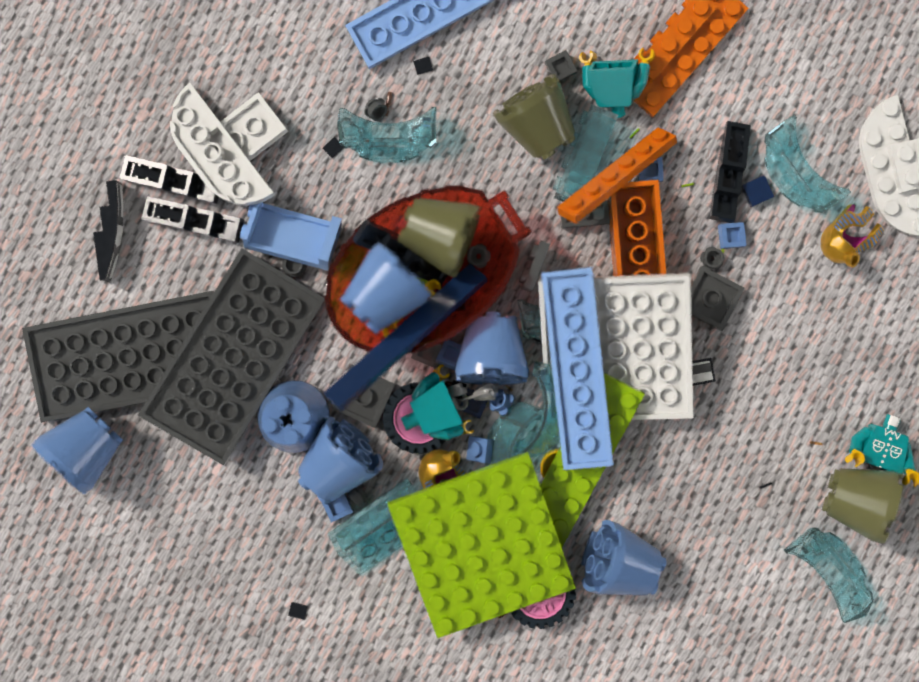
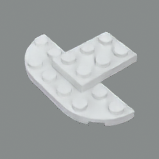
[170,83,288,205]
[859,95,919,236]

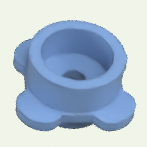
[489,389,515,416]

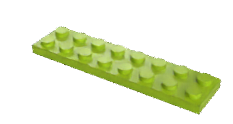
[540,372,645,547]

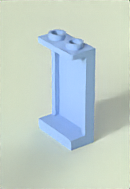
[240,202,342,271]

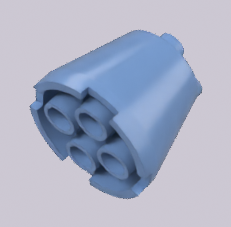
[340,243,431,334]
[455,312,529,385]
[257,380,330,453]
[31,407,123,495]
[298,417,383,504]
[581,520,666,595]

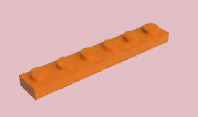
[557,127,677,224]

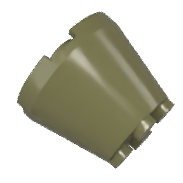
[493,74,576,160]
[398,198,481,277]
[822,468,904,544]

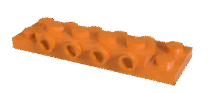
[634,0,749,118]

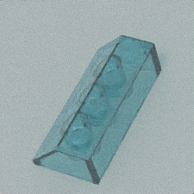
[328,479,418,575]

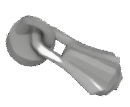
[449,383,498,411]

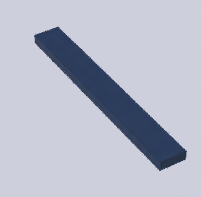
[323,264,488,412]

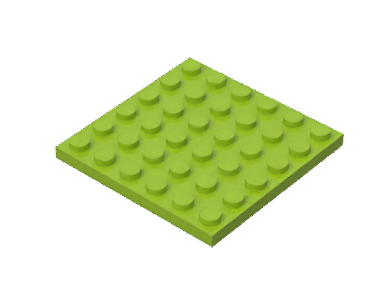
[387,452,576,639]

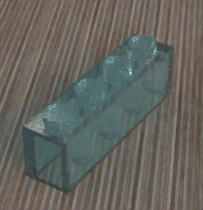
[552,104,618,202]

